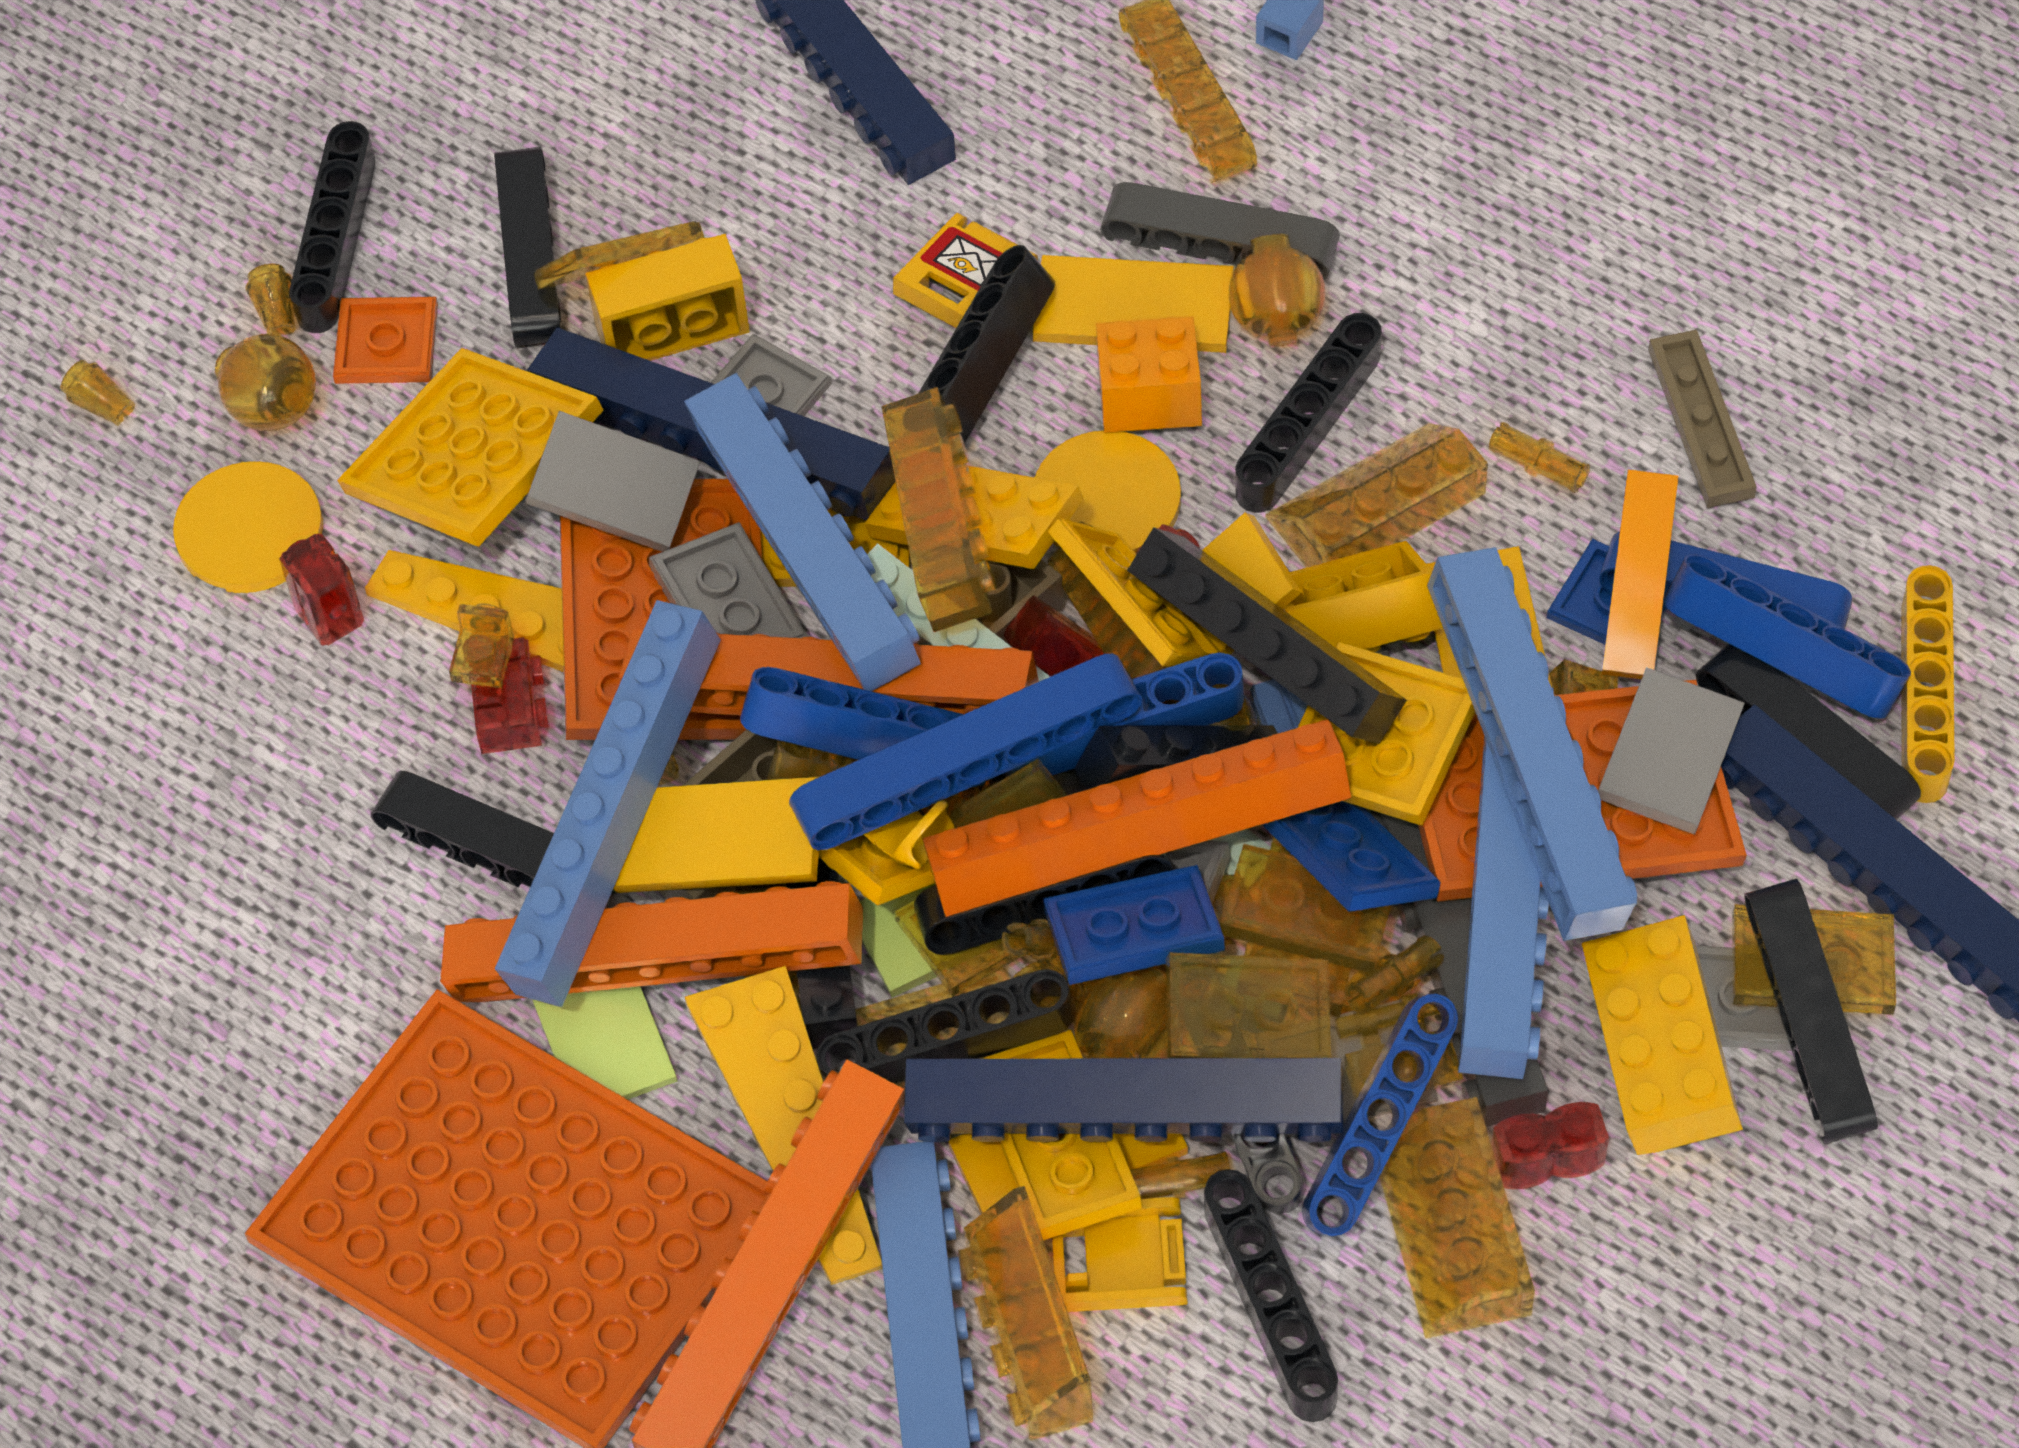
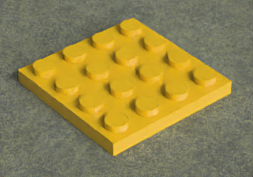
[337,348,604,547]

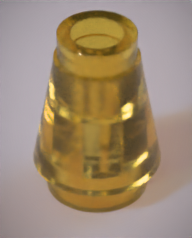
[245,263,296,338]
[60,360,135,426]

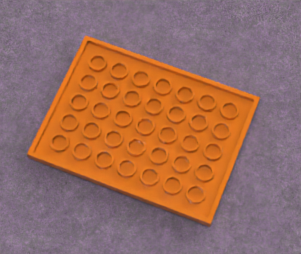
[245,989,770,1448]

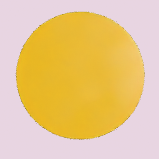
[1035,430,1181,554]
[173,461,323,593]

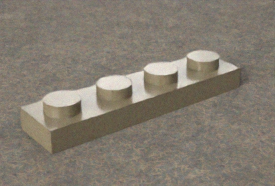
[1648,329,1757,508]

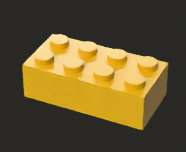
[1581,915,1743,1155]

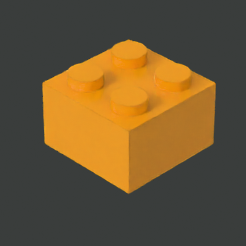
[1096,316,1202,433]

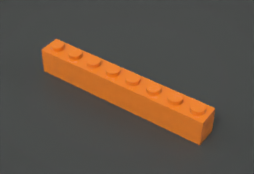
[619,629,1039,715]
[922,719,1352,917]
[440,881,863,1002]
[629,1059,905,1448]

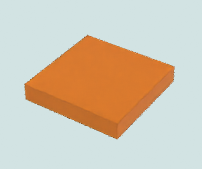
[333,297,438,384]

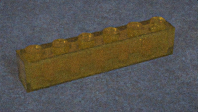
[881,387,996,632]

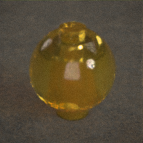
[1228,234,1325,346]
[215,334,316,431]
[1074,966,1181,1058]

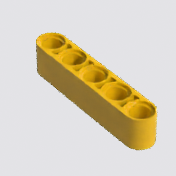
[1901,565,1955,803]

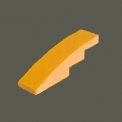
[1602,469,1679,680]

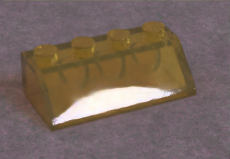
[1265,423,1488,567]
[1379,1097,1535,1339]
[958,1186,1093,1441]

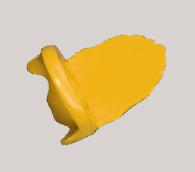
[864,800,955,869]

